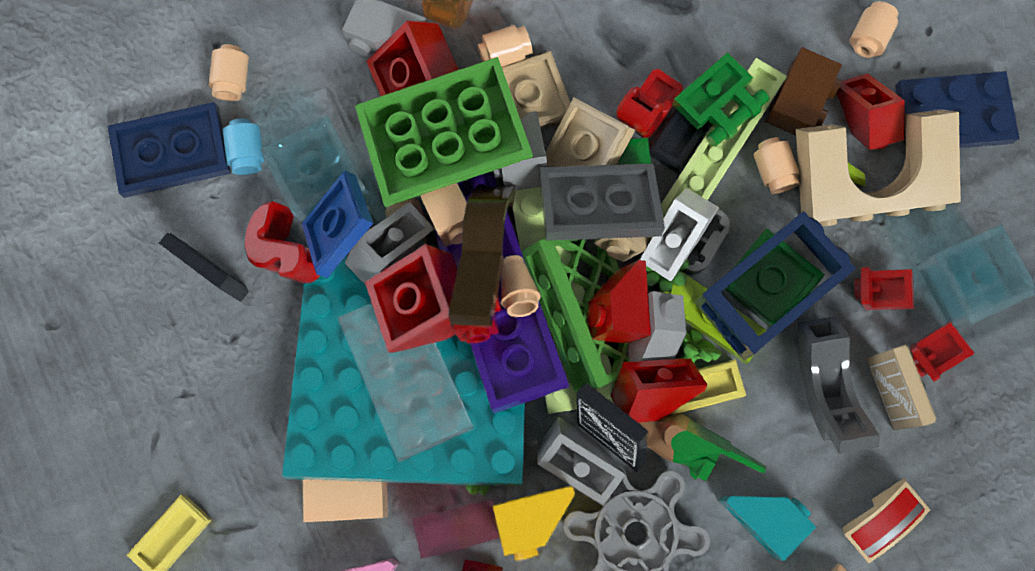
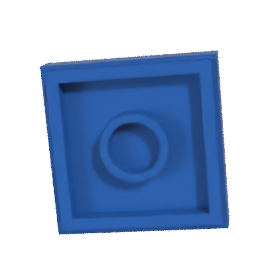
[302,171,373,278]

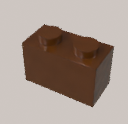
[765,47,842,136]

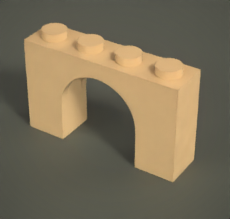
[796,109,961,226]

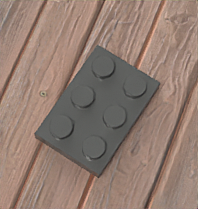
[539,164,665,241]

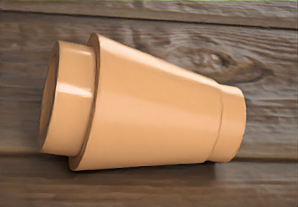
[501,255,540,317]

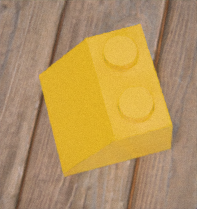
[493,486,575,561]

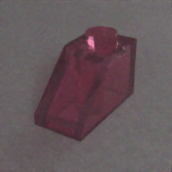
[412,499,500,559]

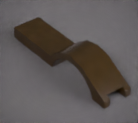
[448,184,516,327]

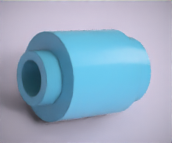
[223,118,264,175]

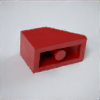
[836,74,905,150]
[587,260,651,344]
[610,358,708,423]

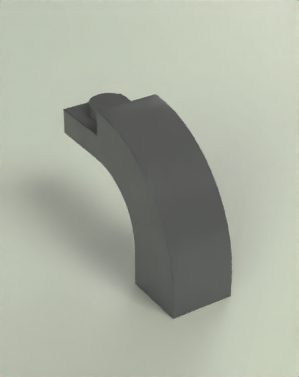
[798,316,880,454]

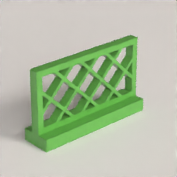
[521,239,630,394]

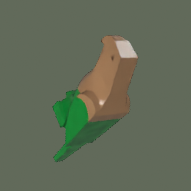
[640,413,767,482]

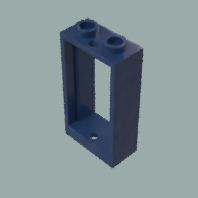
[694,211,856,361]

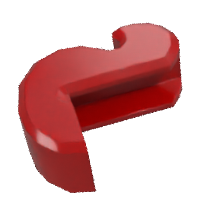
[616,69,683,138]
[244,201,320,283]

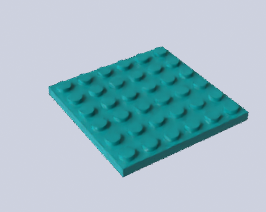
[282,255,525,486]

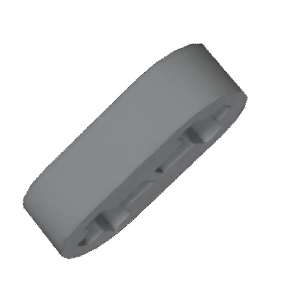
[682,209,730,275]

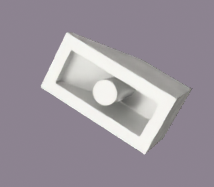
[640,188,719,281]

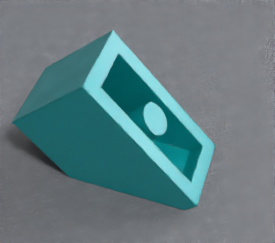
[719,496,816,561]

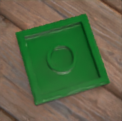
[724,228,825,327]

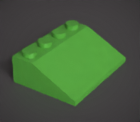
[355,57,533,207]

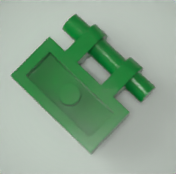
[673,52,770,147]

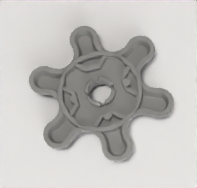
[563,466,710,571]

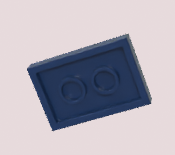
[895,71,1020,148]
[107,102,231,198]

